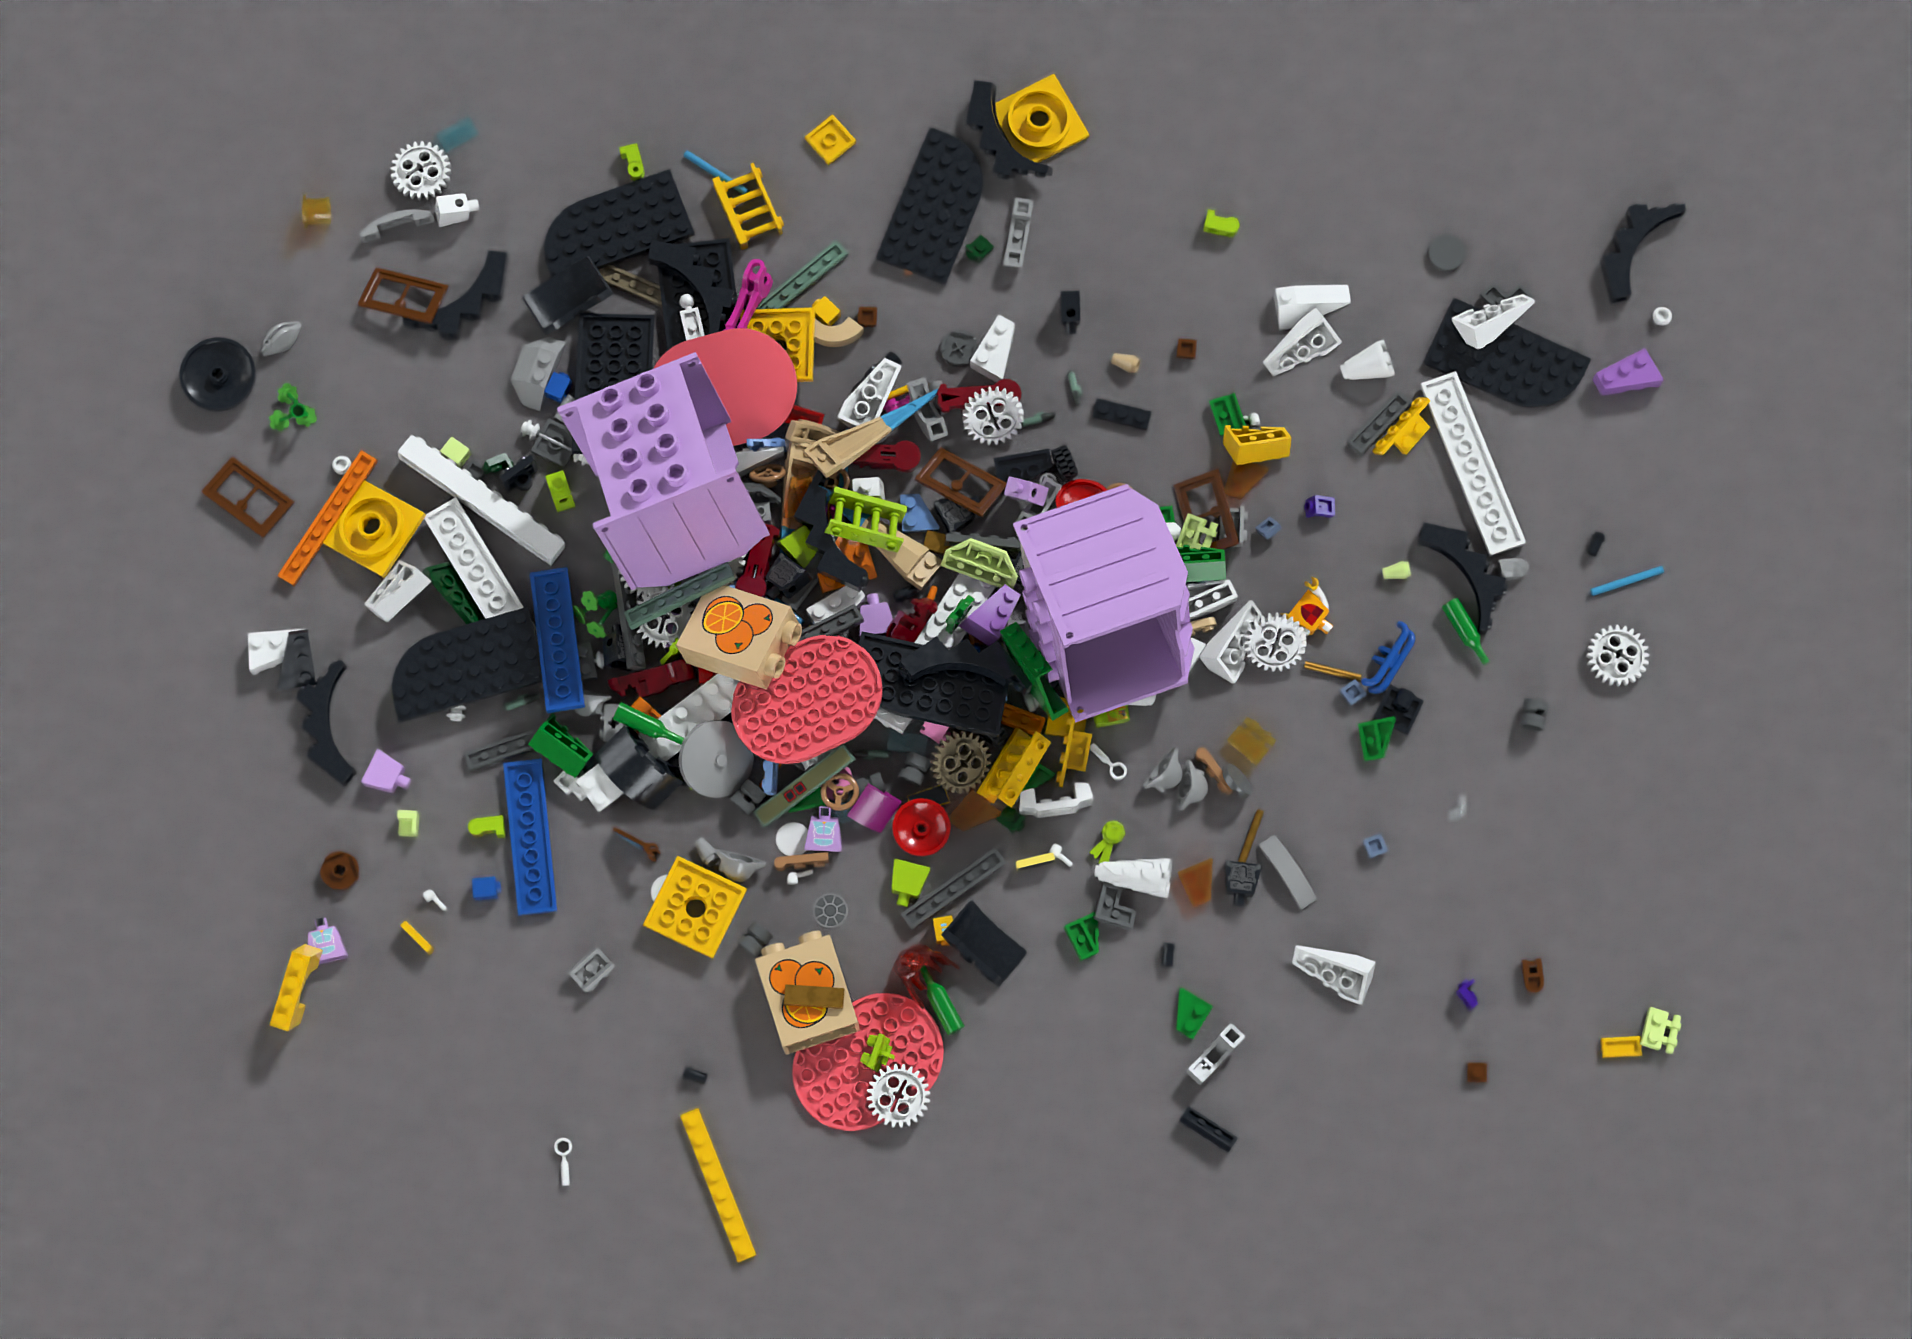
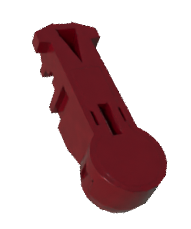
[937,379,1022,413]
[851,440,921,473]
[735,524,780,598]
[885,598,938,643]
[608,659,695,698]

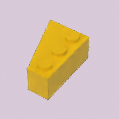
[1223,425,1292,465]

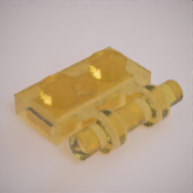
[1227,716,1277,765]

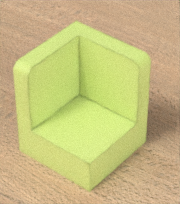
[440,437,472,469]
[397,810,420,837]

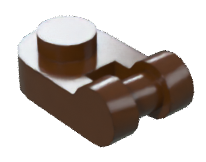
[1521,958,1544,994]

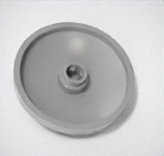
[679,720,754,798]

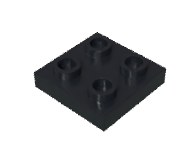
[499,454,539,492]
[1373,684,1425,736]

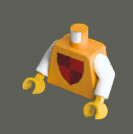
[1280,576,1333,636]

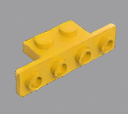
[1372,397,1430,455]
[1056,714,1092,788]

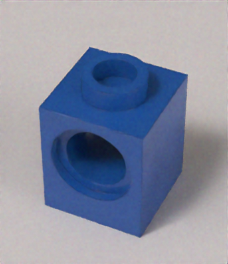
[544,372,573,403]
[472,876,502,901]

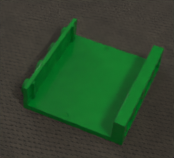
[1000,622,1069,721]

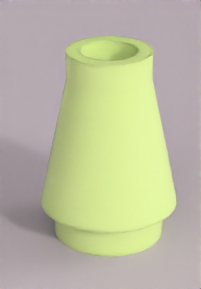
[1382,561,1411,579]

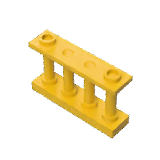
[712,162,784,250]
[976,728,1051,807]

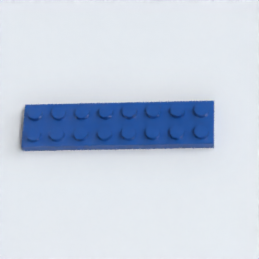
[530,567,585,714]
[503,759,558,916]

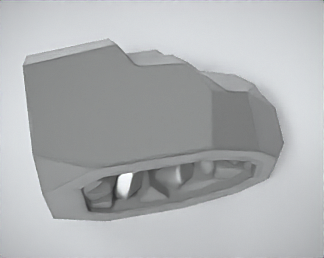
[1497,558,1529,581]

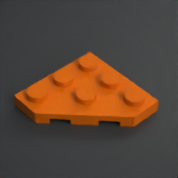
[817,537,877,594]

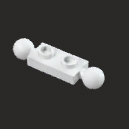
[679,294,705,341]

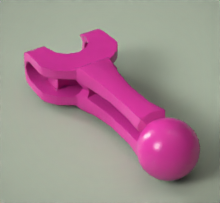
[723,259,773,331]

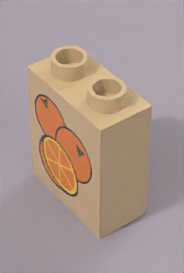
[676,585,802,690]
[755,931,861,1055]

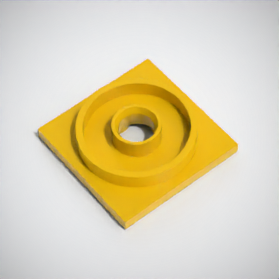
[996,74,1090,163]
[740,307,815,382]
[323,480,426,578]
[643,855,747,959]

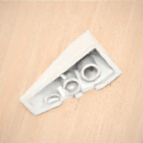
[1274,285,1351,331]
[1452,294,1535,349]
[1263,308,1342,376]
[837,358,901,429]
[1292,945,1376,1005]

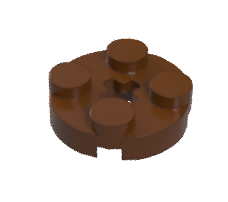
[320,851,360,891]

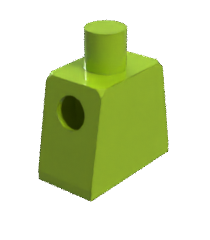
[545,470,576,513]
[776,525,817,569]
[892,859,931,907]

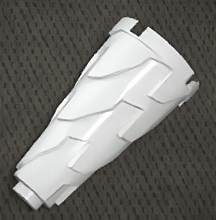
[1095,858,1172,898]

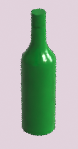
[1441,598,1490,665]
[613,702,684,745]
[918,965,965,1036]

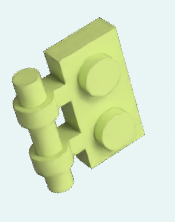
[1176,513,1218,550]
[1640,1007,1682,1054]

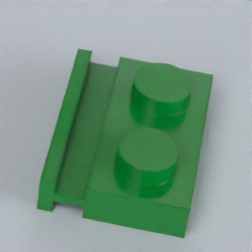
[1209,392,1246,437]

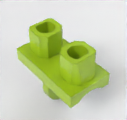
[860,1033,895,1073]

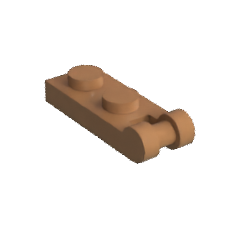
[1195,747,1235,796]
[774,852,829,872]

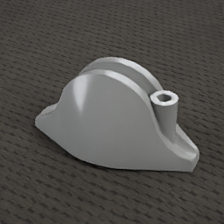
[260,321,303,356]
[574,689,611,716]
[1143,747,1182,793]
[1177,760,1208,810]
[716,849,766,882]

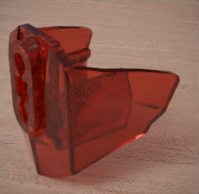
[893,944,961,1009]

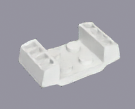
[1019,783,1093,818]

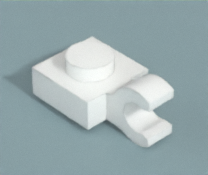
[554,771,587,801]

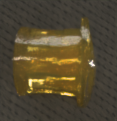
[301,194,332,229]

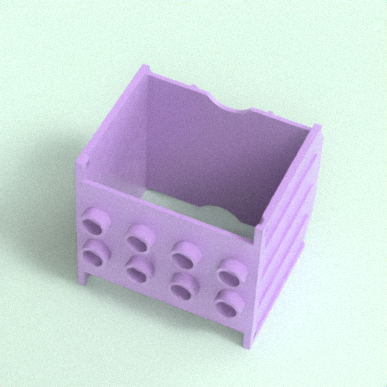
[557,352,770,590]
[1013,484,1195,723]

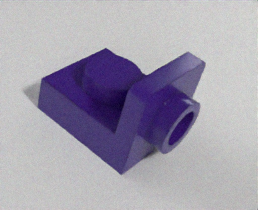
[1304,495,1335,518]
[1455,979,1479,1011]

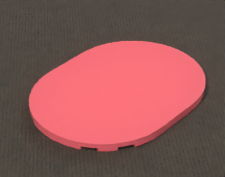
[653,328,797,446]
[731,635,883,764]
[792,993,944,1131]

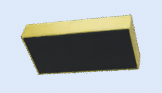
[1015,853,1055,872]

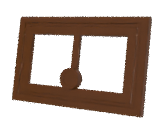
[357,267,449,324]
[915,447,1007,517]
[201,456,295,538]
[1173,469,1240,550]

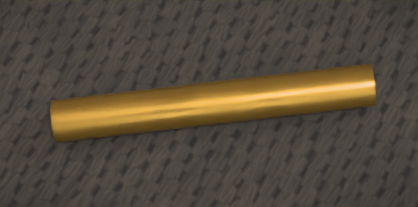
[1304,661,1362,682]
[1238,809,1264,863]

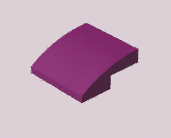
[847,783,902,833]

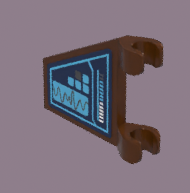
[612,827,661,862]

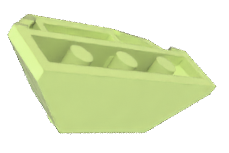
[940,538,1018,589]

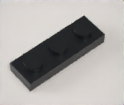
[1092,398,1152,431]
[1179,1106,1238,1153]

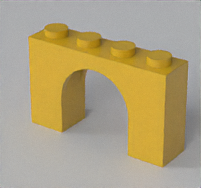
[270,944,323,1031]

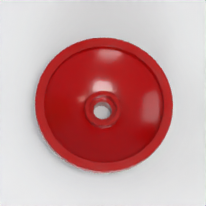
[1055,479,1107,508]
[892,798,951,857]

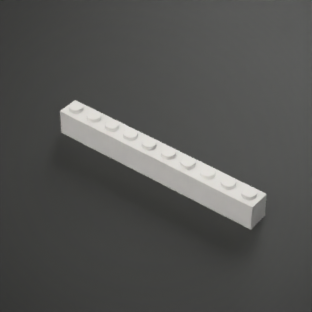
[398,435,565,566]

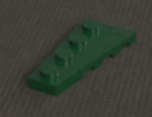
[422,561,485,624]

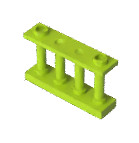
[825,486,907,553]

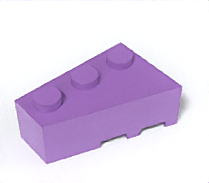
[1592,348,1664,396]
[958,584,1021,646]

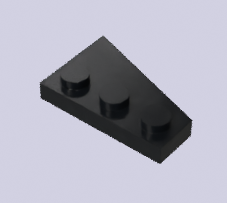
[993,448,1053,496]
[277,629,316,691]

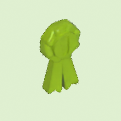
[660,637,680,665]
[1089,820,1125,864]

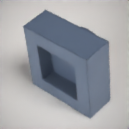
[1255,517,1282,540]
[1339,679,1367,707]
[1362,833,1388,859]

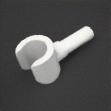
[1243,413,1260,426]
[1050,844,1073,867]
[787,869,813,885]
[423,890,447,911]

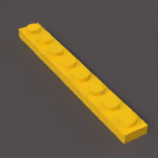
[680,1108,757,1263]

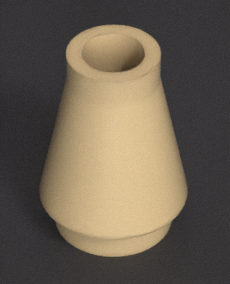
[1111,353,1141,374]

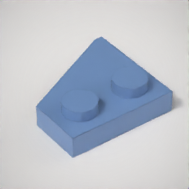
[746,438,787,452]
[900,494,939,533]

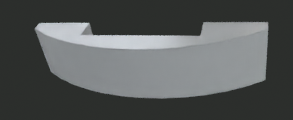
[1003,197,1034,269]
[360,209,435,243]
[1258,835,1317,910]

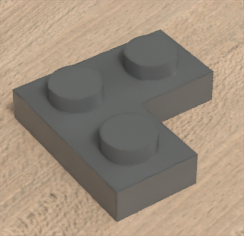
[1479,282,1533,306]
[1094,881,1136,930]

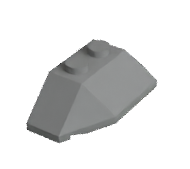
[511,337,567,411]

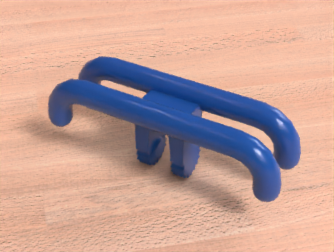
[1361,621,1415,694]

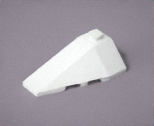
[736,447,785,477]
[1200,600,1261,683]

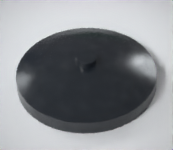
[179,337,256,412]

